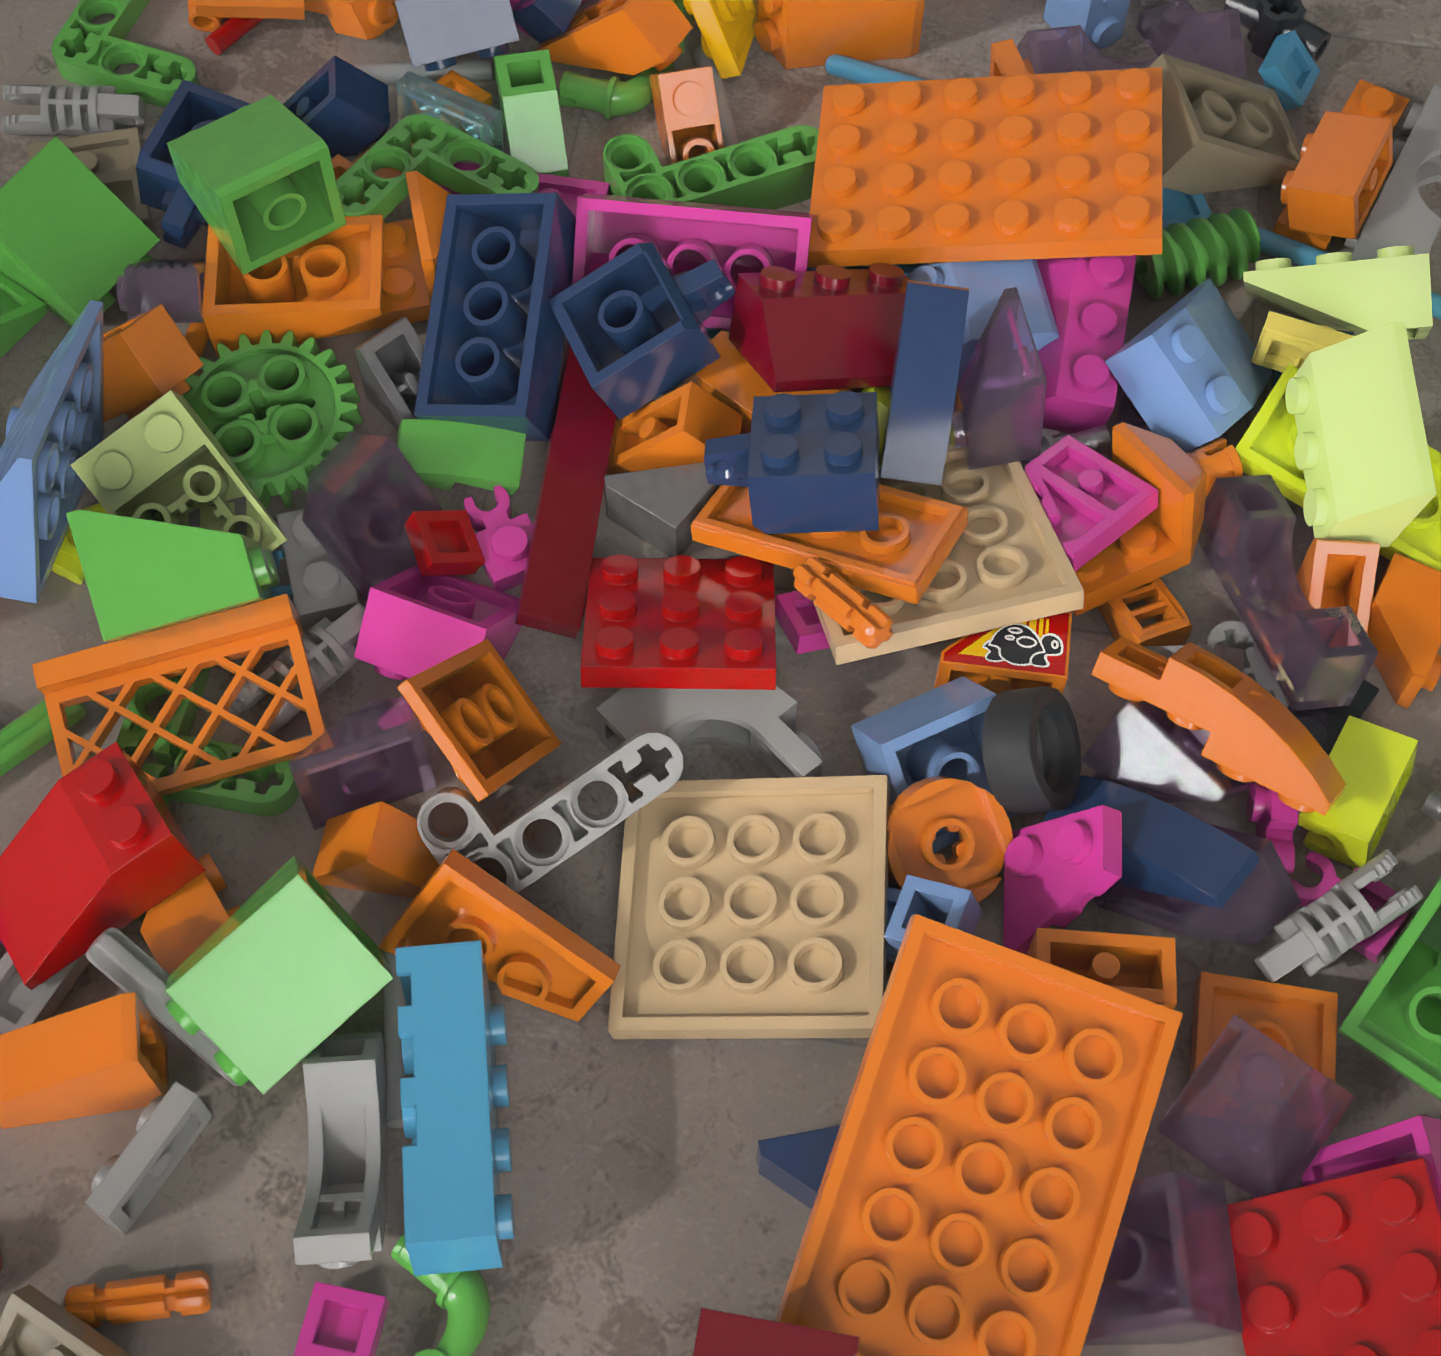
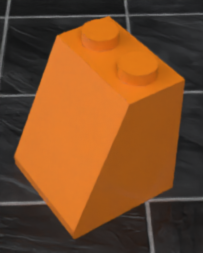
[754,0,925,69]

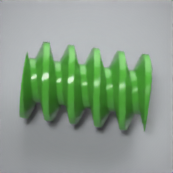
[1134,208,1261,302]

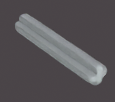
[86,927,239,1086]

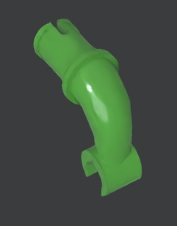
[559,62,674,120]
[391,1232,491,1356]

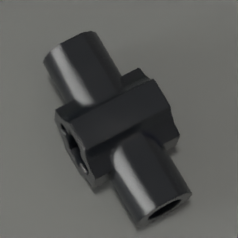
[1222,0,1331,63]

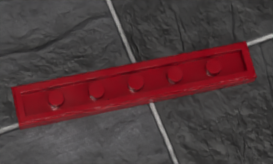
[515,342,616,639]

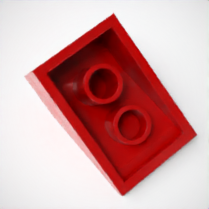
[0,742,206,990]

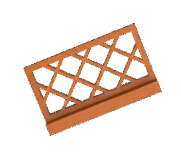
[32,594,331,796]

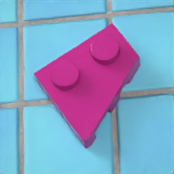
[1025,434,1158,571]
[1003,805,1122,955]

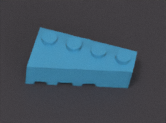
[396,940,515,1276]

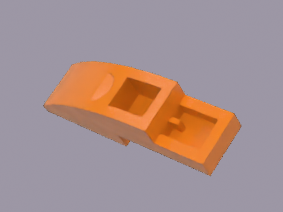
[1091,637,1346,816]

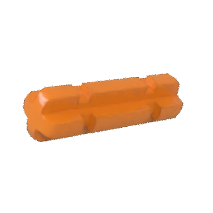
[793,557,893,649]
[64,1270,213,1327]

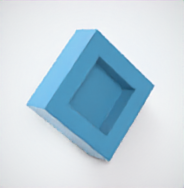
[1258,30,1320,111]

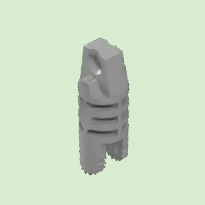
[2,84,146,136]
[232,603,365,736]
[1254,849,1426,982]

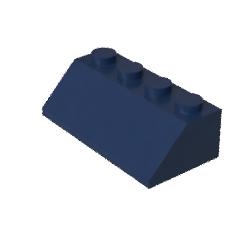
[414,192,576,441]

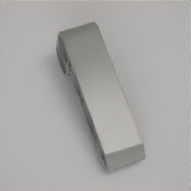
[417,729,683,893]

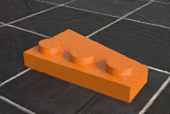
[378,849,621,1022]

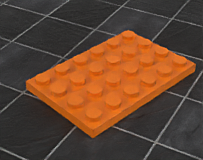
[808,67,1162,268]
[775,914,1183,1356]

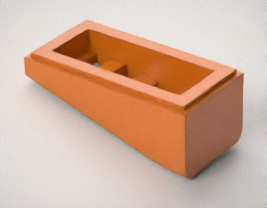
[1098,578,1193,646]

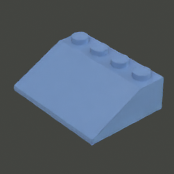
[0,300,104,604]

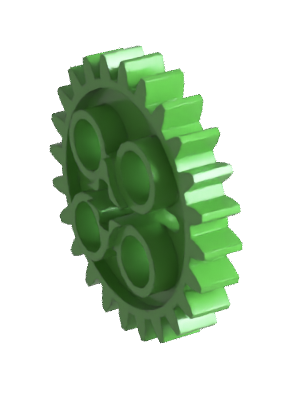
[183,330,363,510]

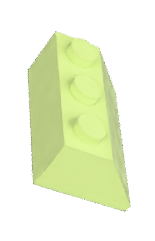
[1285,322,1437,547]

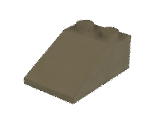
[1148,53,1301,195]

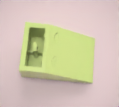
[1243,246,1433,340]
[70,390,288,552]

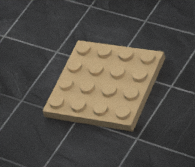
[813,432,1084,665]
[608,775,890,1039]

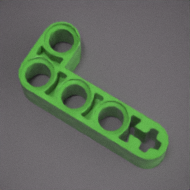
[603,125,819,210]

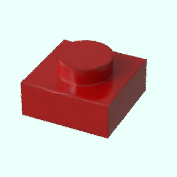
[404,510,485,577]

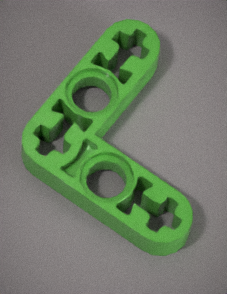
[51,0,200,108]
[336,114,539,219]
[116,667,300,816]

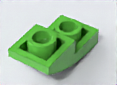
[391,419,526,496]

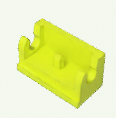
[1298,715,1419,871]

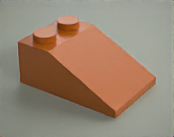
[202,215,384,357]
[397,639,562,802]

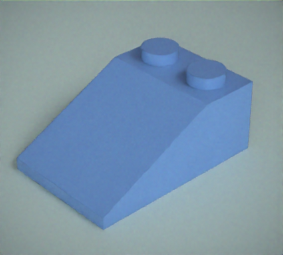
[1105,278,1273,453]

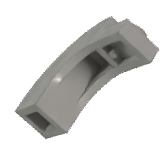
[596,686,823,778]
[293,1032,388,1269]

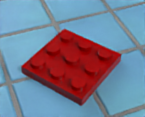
[580,554,776,690]
[1212,1158,1441,1356]

